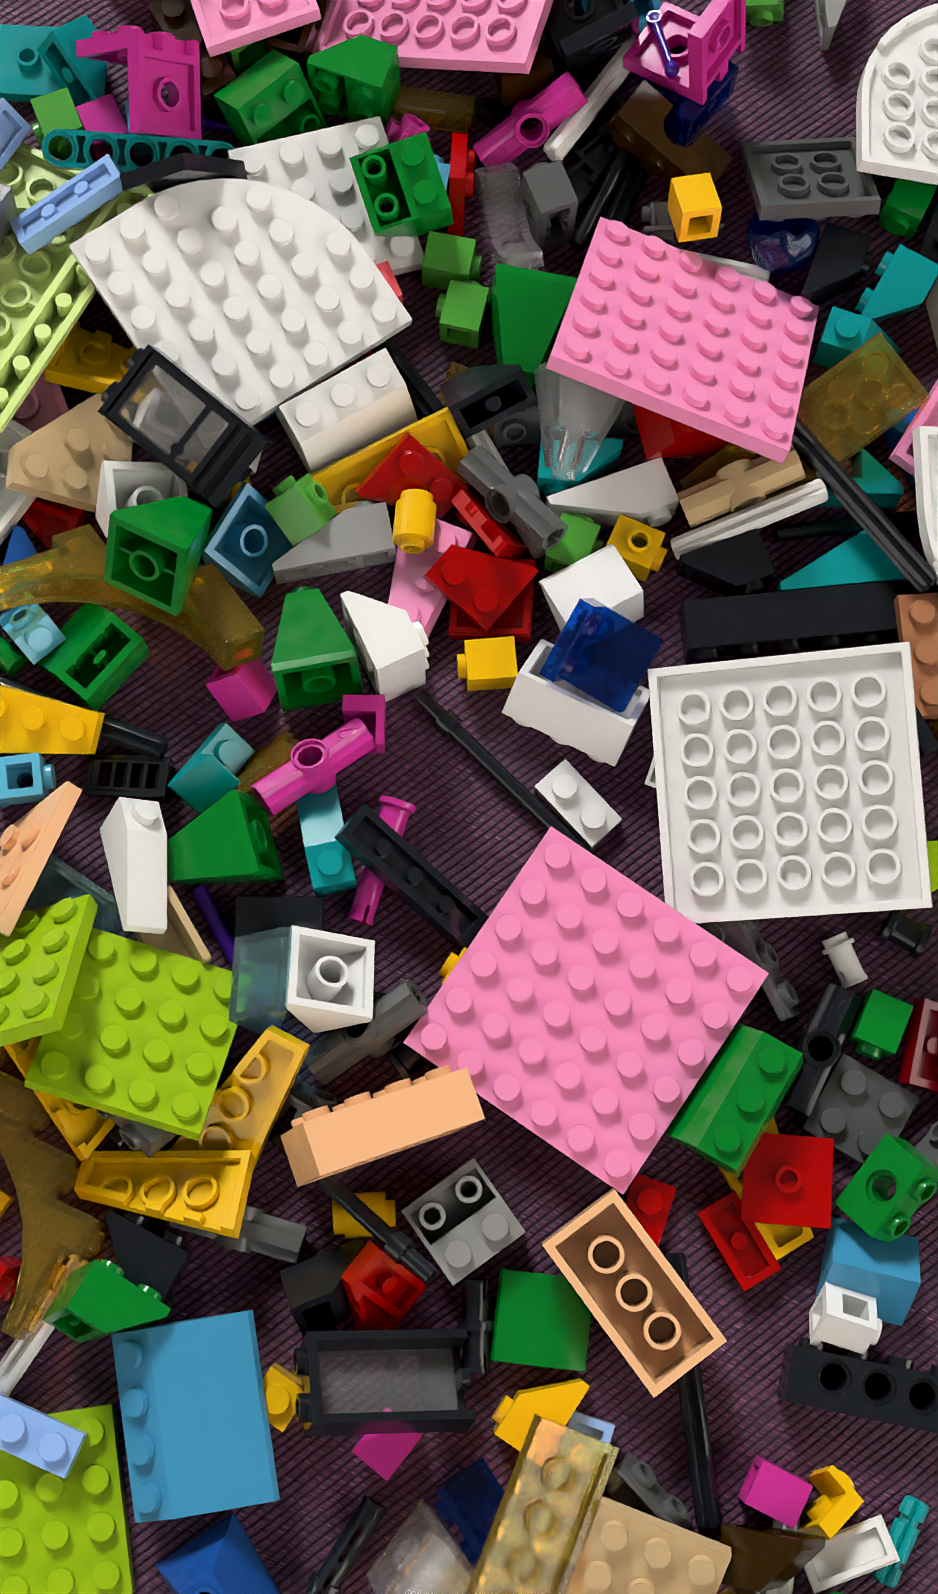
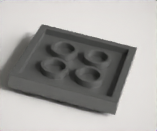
[740,137,881,222]

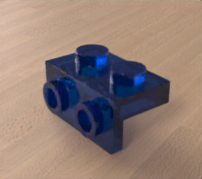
[434,1455,533,1573]

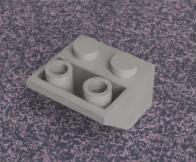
[401,1158,525,1285]

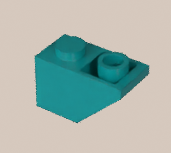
[855,244,938,322]

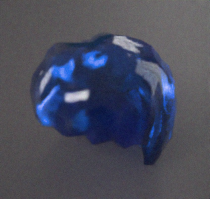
[746,211,820,275]

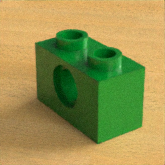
[835,1133,938,1243]

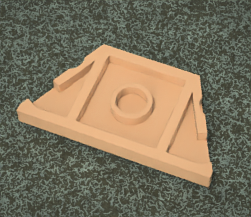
[0,781,82,937]

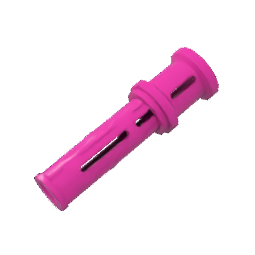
[346,795,417,926]

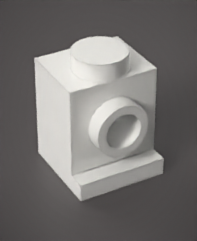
[809,1282,882,1355]

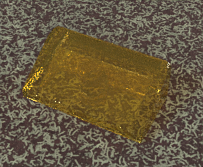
[394,86,477,134]
[231,732,299,796]

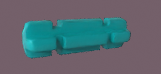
[872,1495,929,1588]

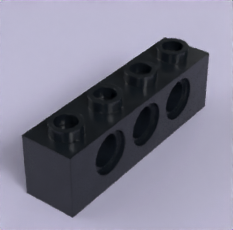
[777,1336,938,1433]

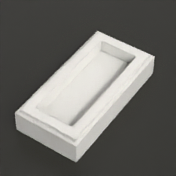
[804,1514,900,1594]

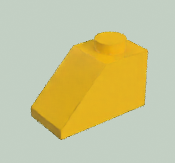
[492,1377,590,1466]

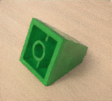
[488,263,577,387]
[103,496,212,616]
[271,586,363,712]
[167,789,285,884]

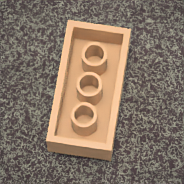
[281,1065,485,1187]
[542,1188,727,1397]

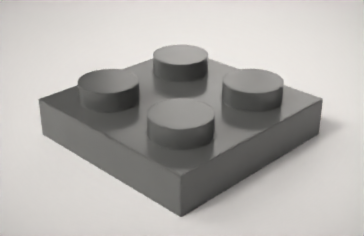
[799,1053,919,1166]

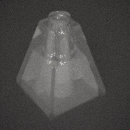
[534,362,626,482]
[366,1498,494,1594]

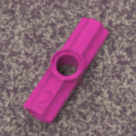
[473,71,588,175]
[250,717,376,816]

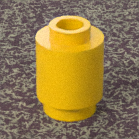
[392,489,437,554]
[332,1191,396,1239]

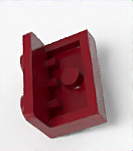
[898,998,938,1094]

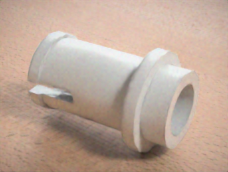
[822,931,868,988]

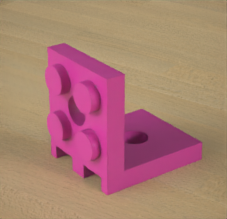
[623,0,746,105]
[76,26,202,140]

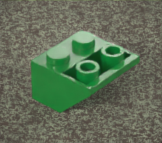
[307,35,401,130]
[213,49,328,147]
[349,132,454,237]
[36,600,151,711]
[42,1259,171,1343]

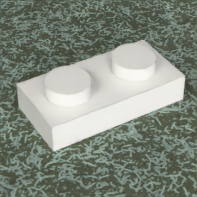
[534,759,622,850]

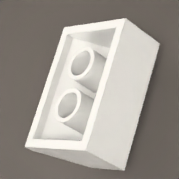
[275,348,418,474]
[340,591,430,702]
[502,638,650,767]

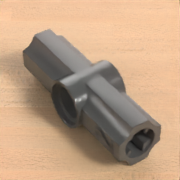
[457,446,568,552]
[305,979,429,1085]
[169,1204,309,1264]

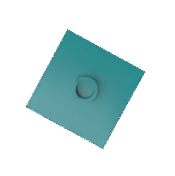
[0,24,63,102]

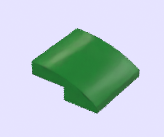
[490,1268,591,1371]

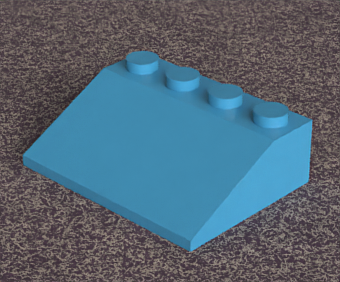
[111,1310,280,1523]

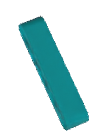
[41,129,235,174]

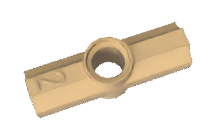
[677,443,806,528]

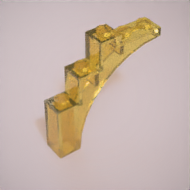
[0,524,264,671]
[0,1070,105,1340]

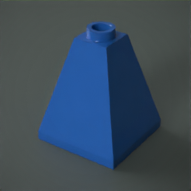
[155,1512,281,1594]

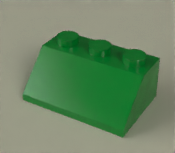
[663,1023,803,1178]

